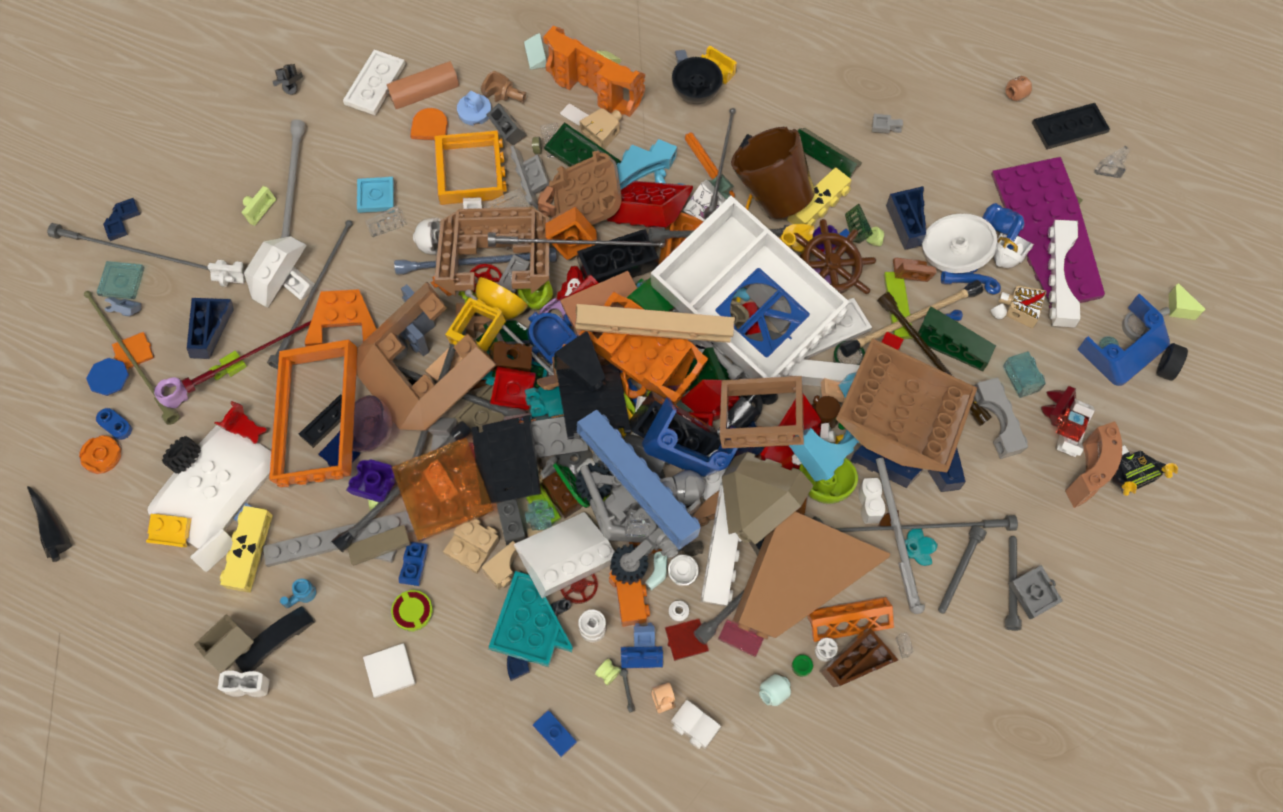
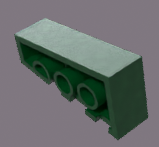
[914,306,996,371]

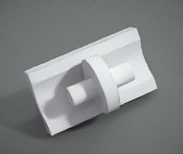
[208,260,245,287]

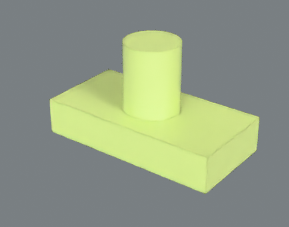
[241,186,276,226]

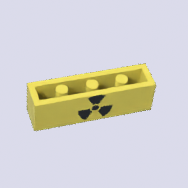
[787,167,851,226]
[220,506,273,593]

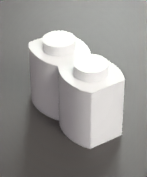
[858,478,885,524]
[218,671,270,697]
[671,700,721,749]

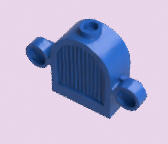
[527,312,577,365]

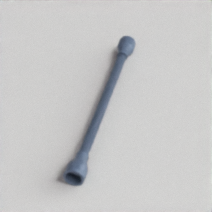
[394,247,556,275]

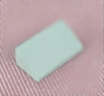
[524,33,546,70]

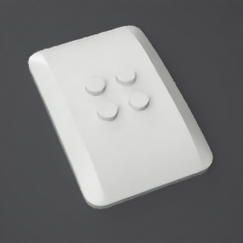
[148,426,271,549]

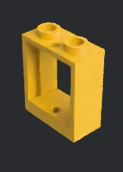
[445,297,506,351]

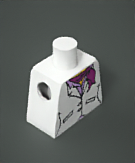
[683,180,726,221]

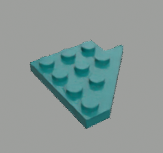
[488,571,573,667]

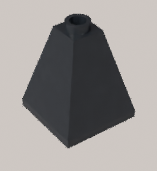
[554,331,606,392]

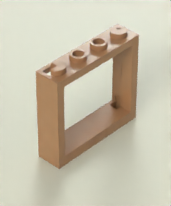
[720,376,804,448]

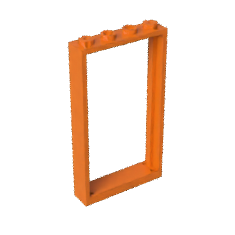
[269,339,358,487]

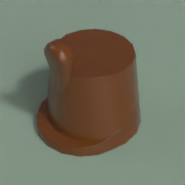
[811,395,841,429]

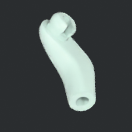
[645,551,667,590]

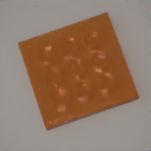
[391,438,495,542]

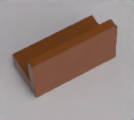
[893,257,937,282]

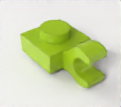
[209,351,247,380]

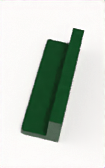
[798,128,862,178]

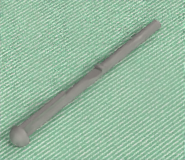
[876,458,925,614]

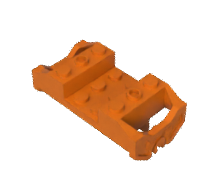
[543,25,645,117]
[579,292,708,405]

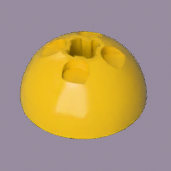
[476,277,528,320]

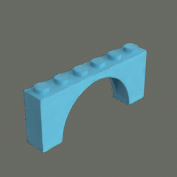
[789,372,859,481]

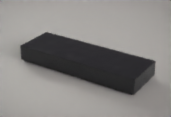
[299,394,342,448]

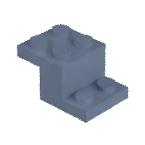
[399,284,435,357]

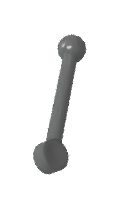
[620,669,635,713]

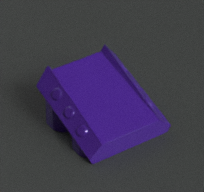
[346,459,400,502]

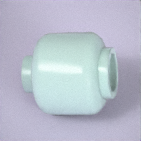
[759,674,791,706]

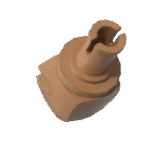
[481,71,526,103]

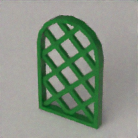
[553,463,591,508]

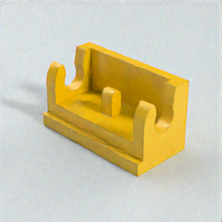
[701,45,737,85]

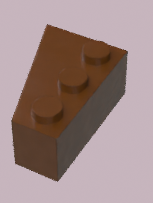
[819,628,898,688]

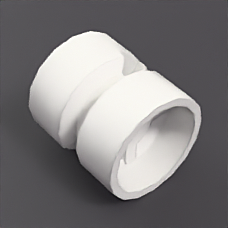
[579,609,606,643]

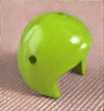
[517,280,553,310]

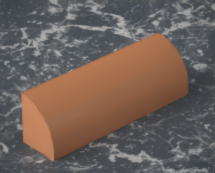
[386,61,459,110]

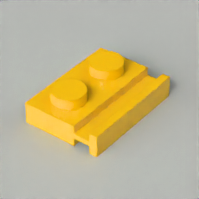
[146,513,192,547]

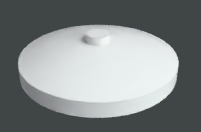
[922,214,997,273]

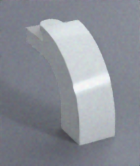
[1057,399,1095,457]

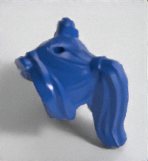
[982,203,1025,250]

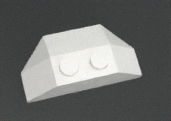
[244,236,307,308]

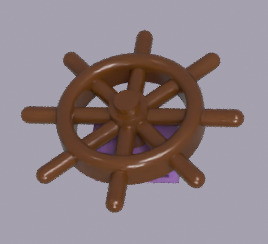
[794,219,876,294]

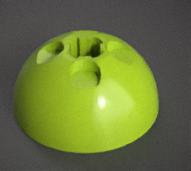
[799,458,858,504]

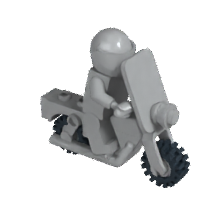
[576,452,705,585]

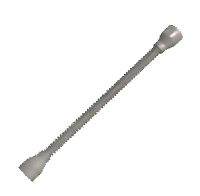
[280,119,305,238]

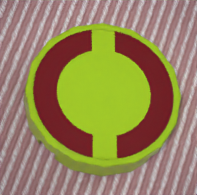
[391,590,433,632]

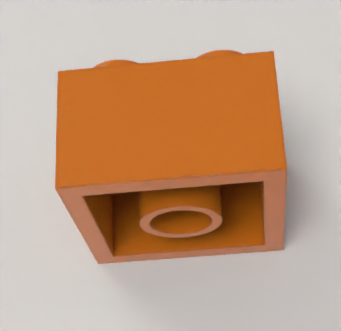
[545,206,597,260]

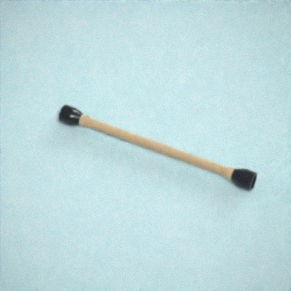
[840,280,983,357]

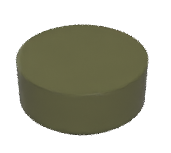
[532,136,542,155]

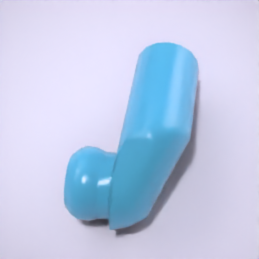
[654,168,666,183]

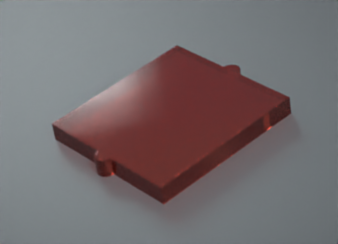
[665,619,709,661]

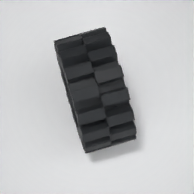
[162,436,201,474]

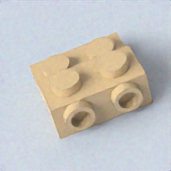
[443,516,500,574]

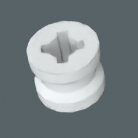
[815,638,838,662]

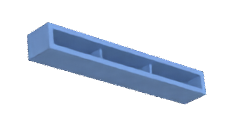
[577,410,701,550]

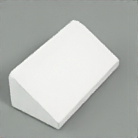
[282,267,315,300]
[190,529,233,572]

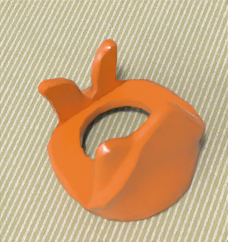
[620,372,647,399]

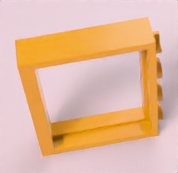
[435,130,507,205]

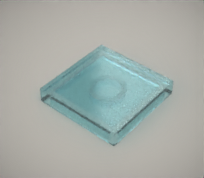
[96,261,144,300]

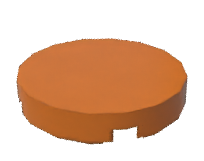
[79,435,121,474]

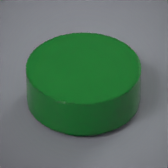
[792,655,813,677]

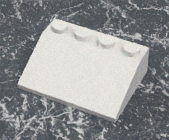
[514,512,614,598]

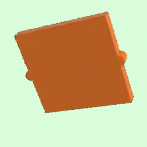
[112,332,154,369]

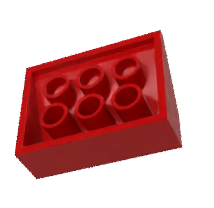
[607,181,693,228]
[761,393,821,471]

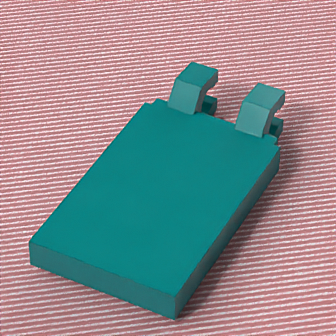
[525,386,563,417]

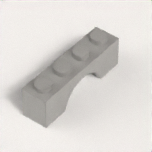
[974,377,1028,459]

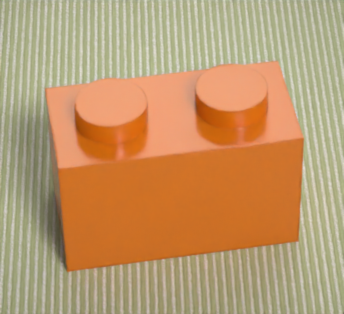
[616,579,650,627]

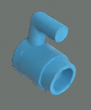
[280,579,316,608]

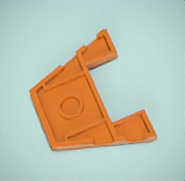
[305,289,376,347]

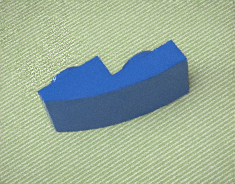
[398,542,428,586]

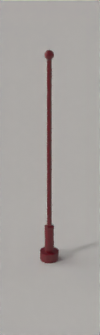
[181,321,311,394]

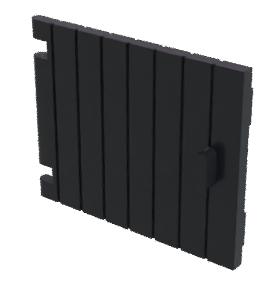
[556,364,631,440]
[471,415,541,506]

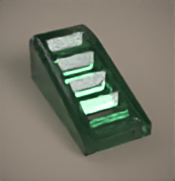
[845,204,873,244]

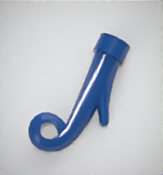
[941,269,1001,294]

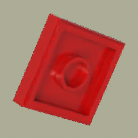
[490,367,536,410]

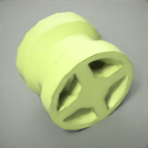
[595,658,621,686]

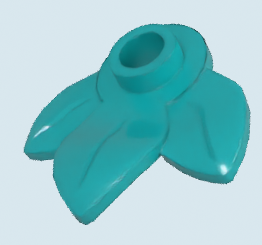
[905,529,938,566]

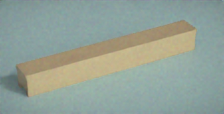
[575,304,735,343]

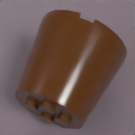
[731,127,815,219]

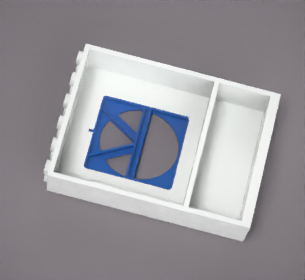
[651,196,849,379]

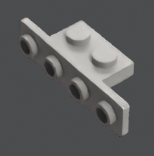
[510,145,549,209]

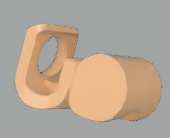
[651,682,676,713]

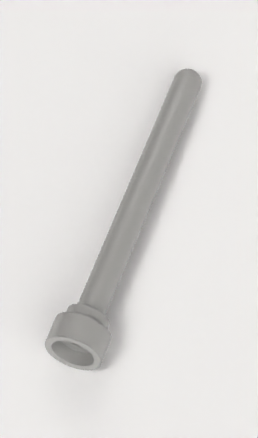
[678,312,744,380]

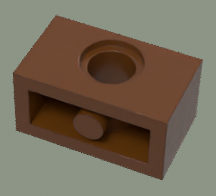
[489,341,532,372]
[542,471,581,519]

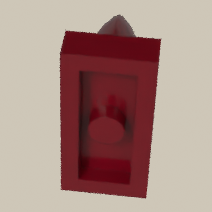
[1041,386,1076,428]

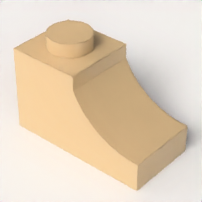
[482,541,518,590]

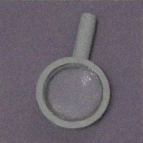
[1122,307,1170,341]

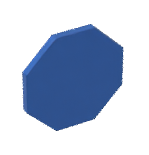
[86,358,129,396]

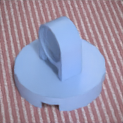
[457,91,491,125]

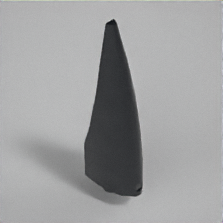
[706,395,760,456]
[27,486,72,562]

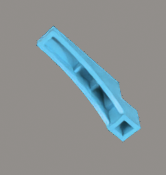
[617,139,677,189]

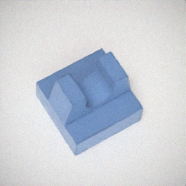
[634,623,655,647]

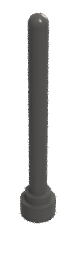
[938,526,987,614]
[1005,536,1022,631]

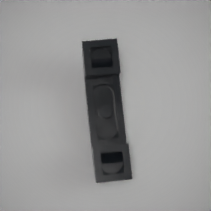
[235,606,315,673]

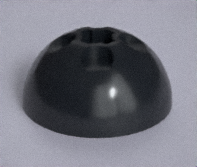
[672,57,723,104]

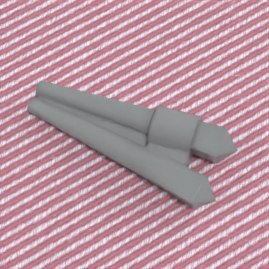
[540,456,558,478]

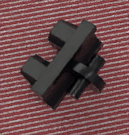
[273,64,303,95]

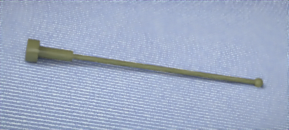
[84,291,180,425]

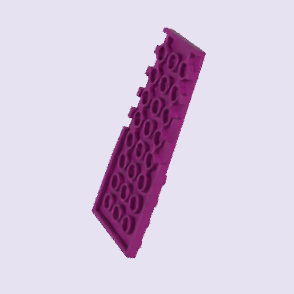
[991,157,1105,308]

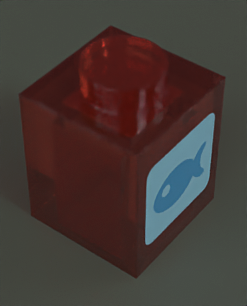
[1055,408,1090,442]

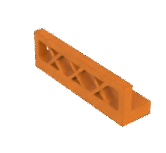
[807,597,894,642]

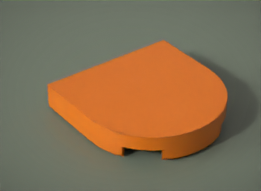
[410,108,448,140]

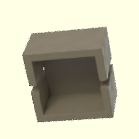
[194,614,254,673]

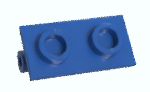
[621,646,663,669]

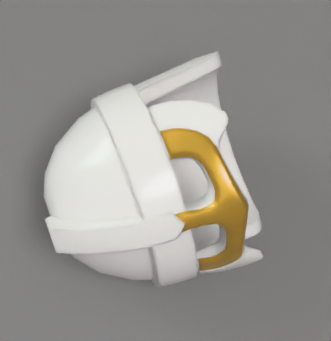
[994,233,1034,268]

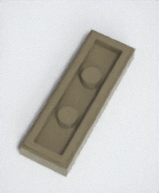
[347,525,411,566]

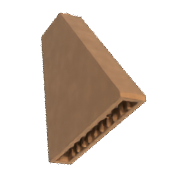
[733,511,890,639]

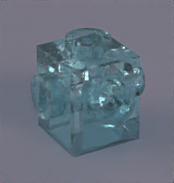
[525,500,555,531]

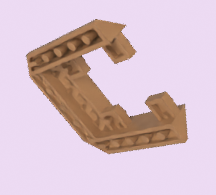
[434,207,550,296]
[356,282,496,431]

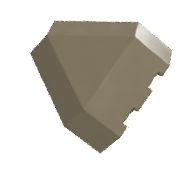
[722,452,813,545]

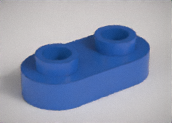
[96,408,132,440]

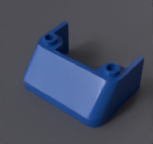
[1077,293,1170,386]
[642,397,738,477]

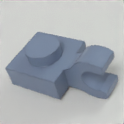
[105,297,141,316]

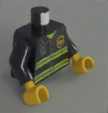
[1112,445,1178,496]

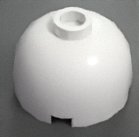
[413,218,441,255]

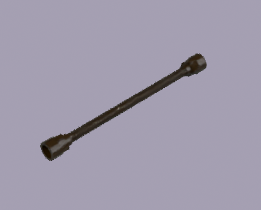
[877,291,992,426]

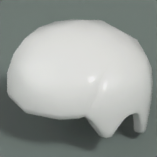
[668,554,699,586]

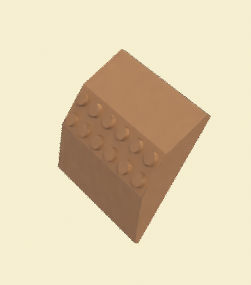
[836,338,977,472]

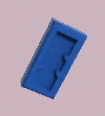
[533,710,577,758]

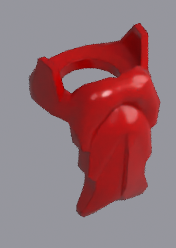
[214,401,267,444]

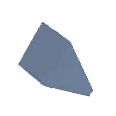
[675,50,688,64]

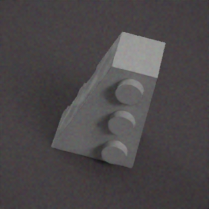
[746,284,791,333]

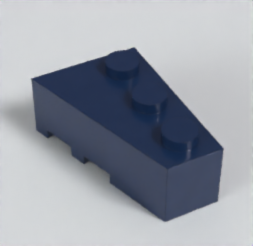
[886,186,926,250]
[187,298,234,359]
[850,445,923,488]
[928,447,966,492]

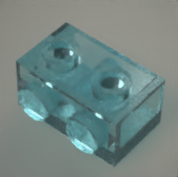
[1003,351,1046,398]

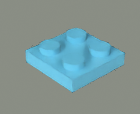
[357,177,394,213]

